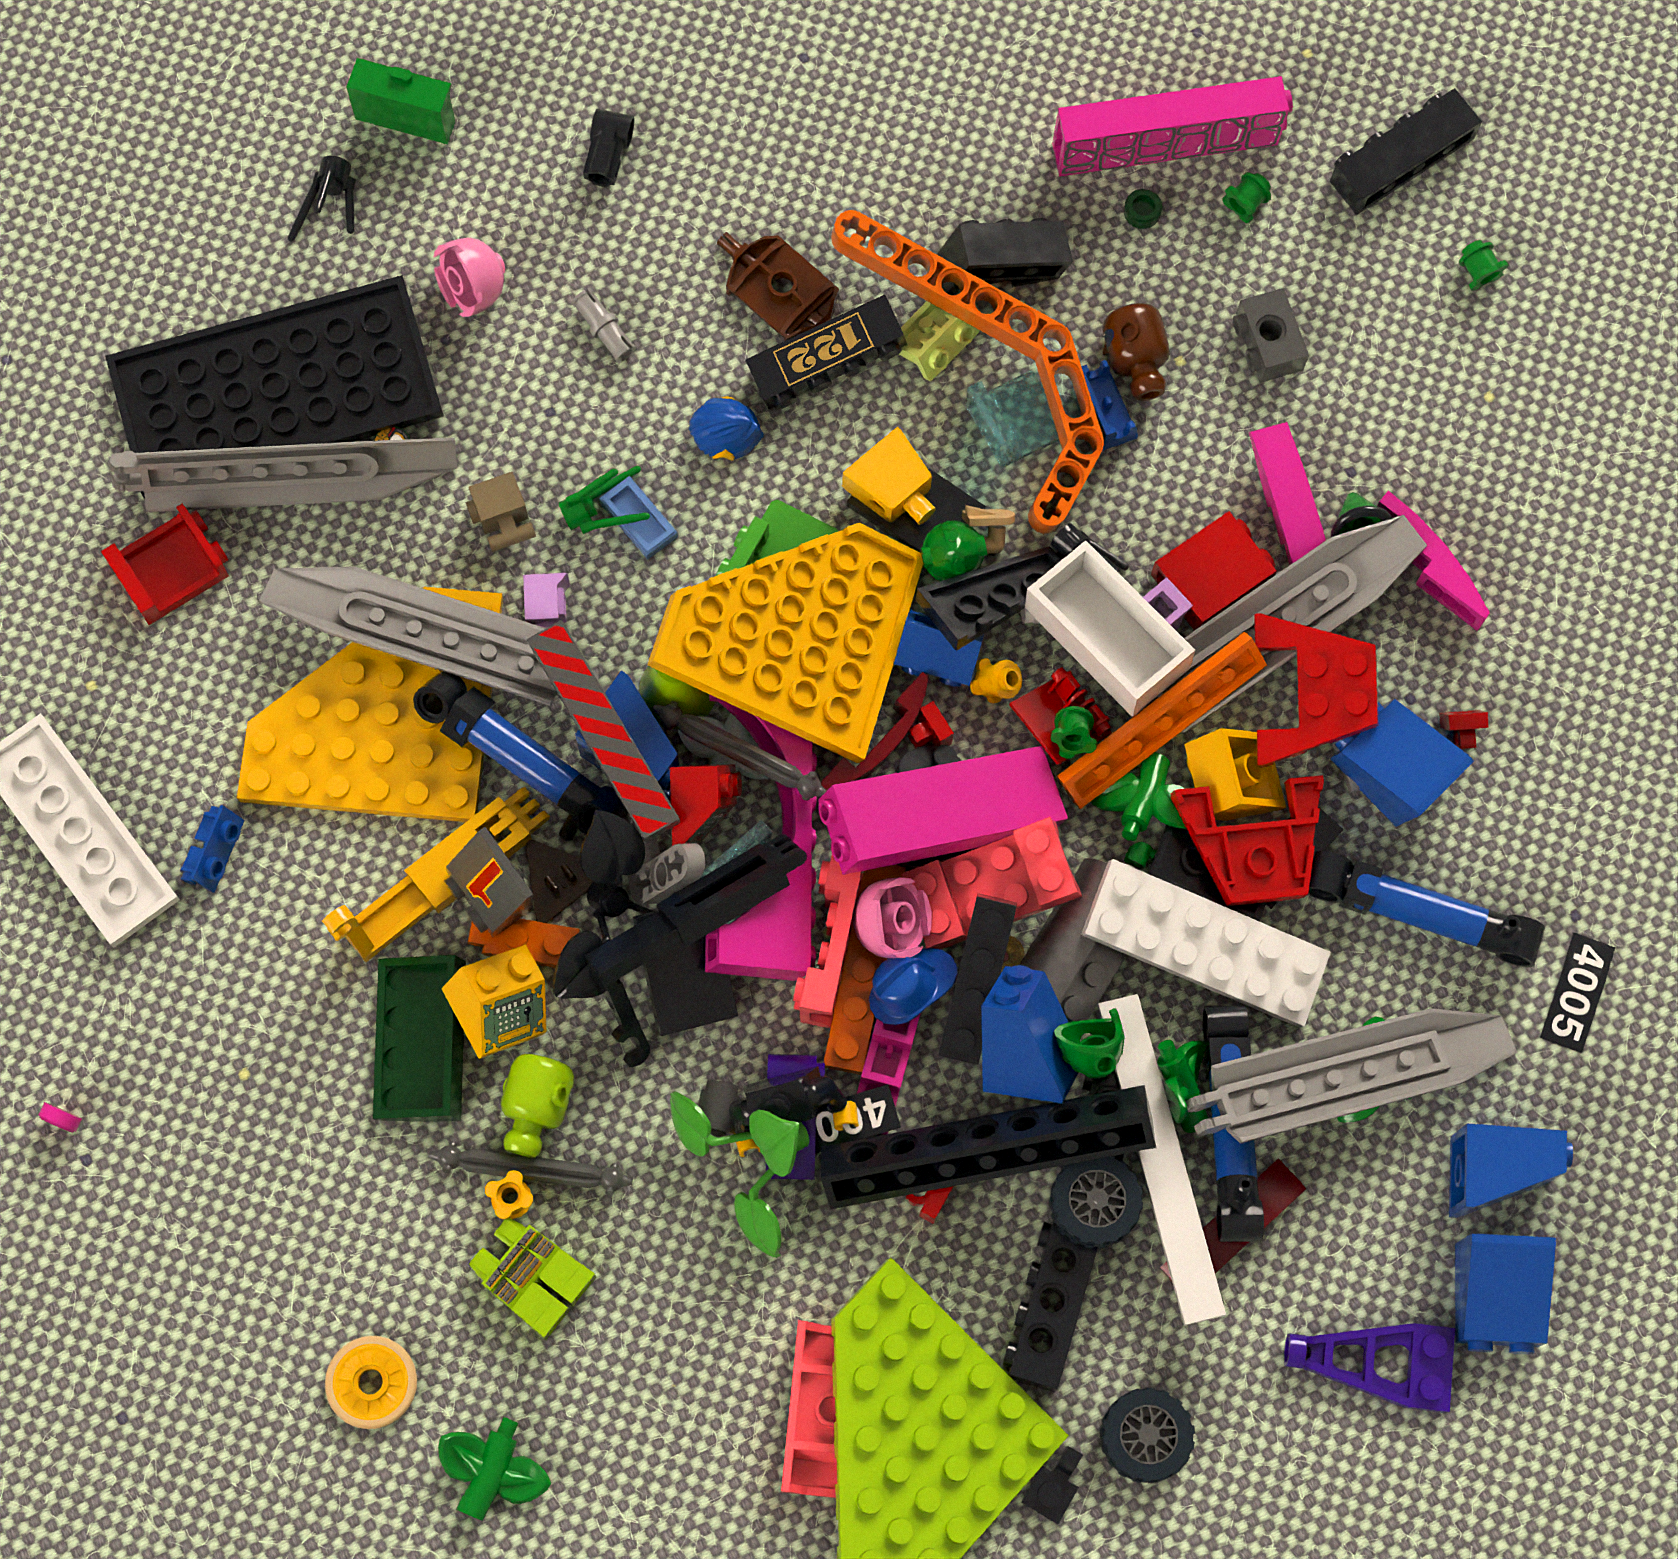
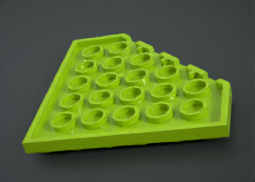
[831,1258,1069,1559]

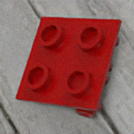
[1009,667,1112,765]

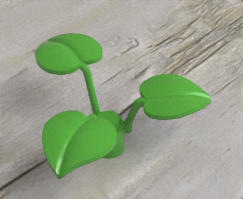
[670,1091,809,1258]

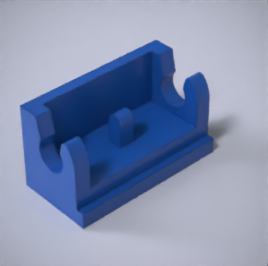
[1081,360,1138,451]

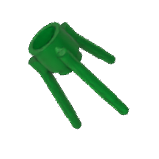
[558,466,650,534]

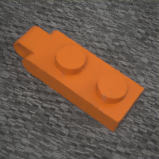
[467,919,580,968]

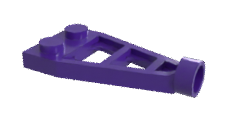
[1284,1323,1455,1413]

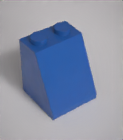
[575,671,679,801]
[1330,699,1474,827]
[981,965,1078,1104]
[1449,1123,1573,1218]
[1455,1233,1556,1354]

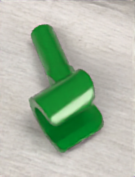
[1124,842,1156,869]

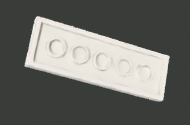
[0,713,180,948]
[1081,859,1331,1028]

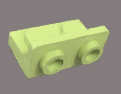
[899,301,980,381]

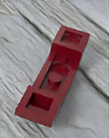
[819,672,928,798]
[1159,1158,1307,1282]

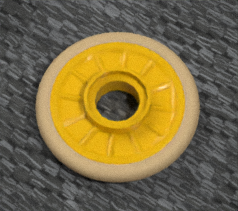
[325,1336,417,1429]

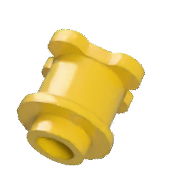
[970,658,1022,703]
[485,1170,533,1219]

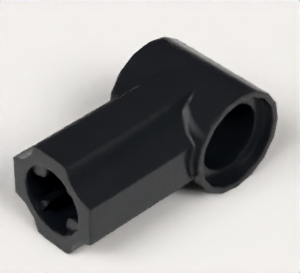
[583,108,635,187]

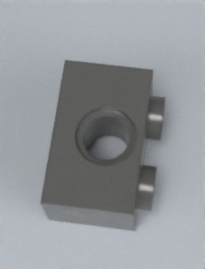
[1233,288,1309,383]

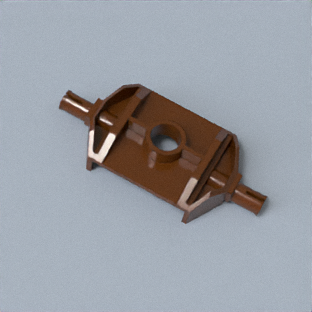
[717,232,839,341]

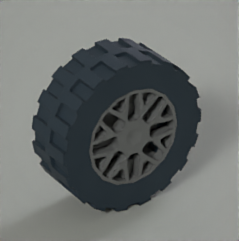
[1049,1156,1143,1249]
[1100,1387,1195,1484]

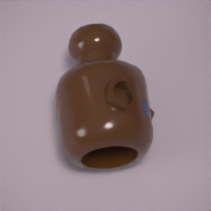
[1102,303,1170,401]

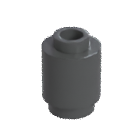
[698,1080,741,1137]

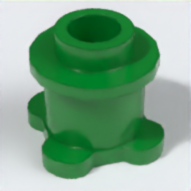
[1222,172,1271,223]
[1458,240,1509,291]
[1051,706,1097,759]

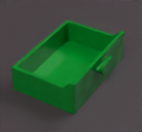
[346,58,456,145]

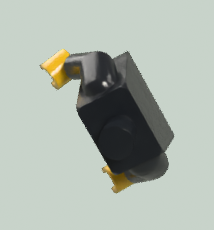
[729,1066,859,1157]

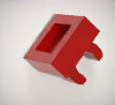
[908,701,954,748]
[1439,710,1489,749]
[905,1186,954,1224]

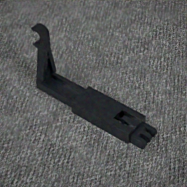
[584,834,807,1067]

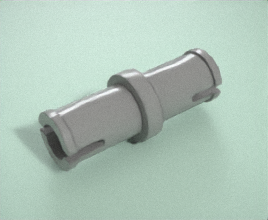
[572,288,636,363]

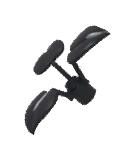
[553,810,678,999]

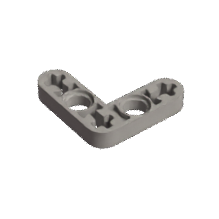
[624,813,705,905]

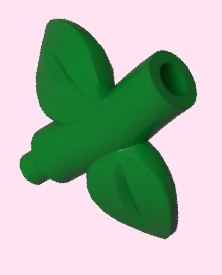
[1091,752,1186,841]
[1157,1040,1209,1133]
[438,1417,551,1521]

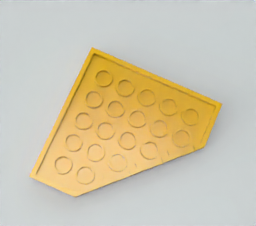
[647,523,923,763]
[237,587,503,822]

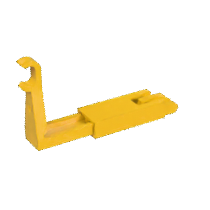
[322,787,550,962]

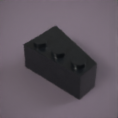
[936,218,1073,295]

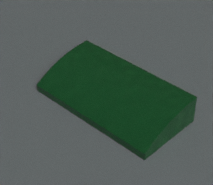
[373,955,466,1122]

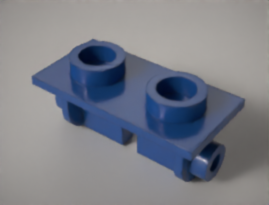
[180,805,245,893]

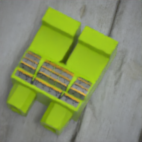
[469,1218,597,1340]

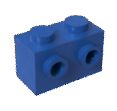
[894,610,984,687]

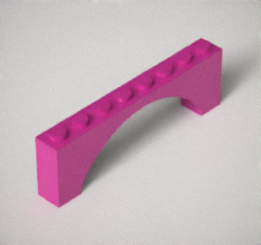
[705,694,817,981]

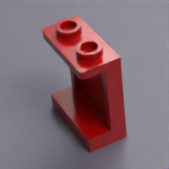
[101,503,229,625]
[1151,511,1277,631]

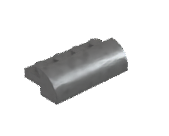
[1019,858,1127,1022]

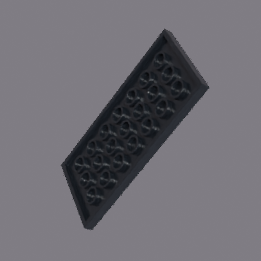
[105,275,444,499]

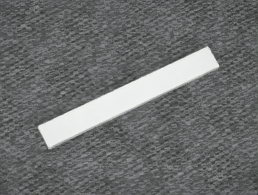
[1097,994,1226,1326]

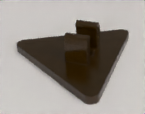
[526,840,594,923]

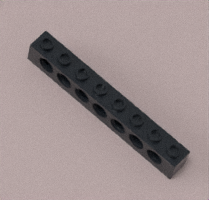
[1002,1070,1124,1393]
[821,1085,1156,1210]

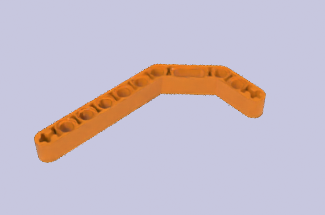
[831,210,1104,534]

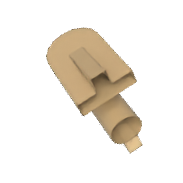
[962,505,1015,554]

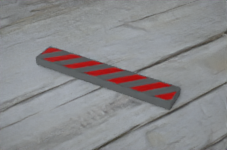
[527,620,681,843]

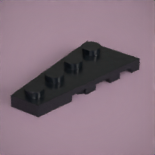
[916,546,1061,651]

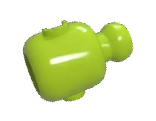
[501,1054,575,1158]

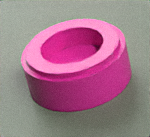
[38,1102,82,1133]

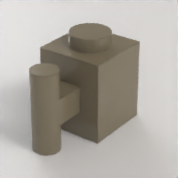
[465,471,536,552]

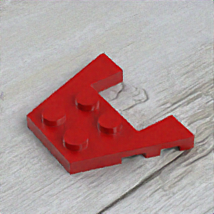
[1254,613,1379,768]
[1171,775,1324,906]

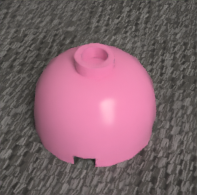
[434,238,505,317]
[853,878,932,958]

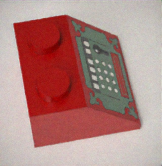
[670,764,742,846]

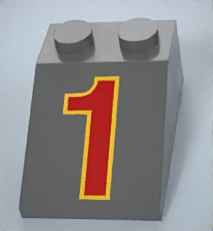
[444,827,533,937]

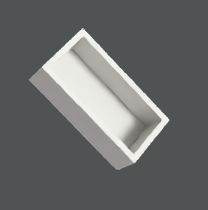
[1025,540,1195,717]

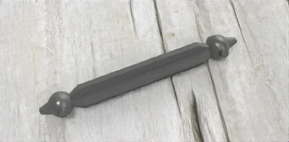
[653,701,827,801]
[429,1142,633,1195]

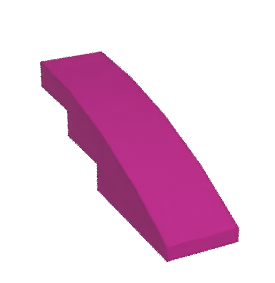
[1249,422,1326,566]
[1377,490,1490,631]
[857,1013,921,1135]

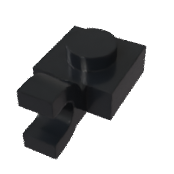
[1021,1446,1083,1524]

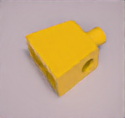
[842,426,936,525]

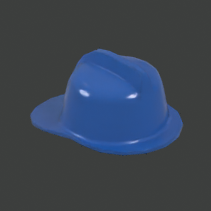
[869,948,957,1025]

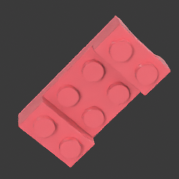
[901,817,1082,950]
[793,855,864,1028]
[781,1320,837,1498]

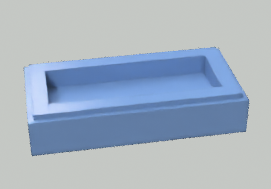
[599,476,678,560]

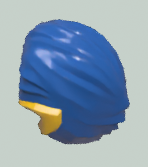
[688,396,764,461]

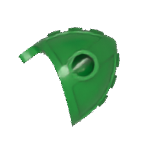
[921,521,987,581]
[1054,1008,1125,1078]

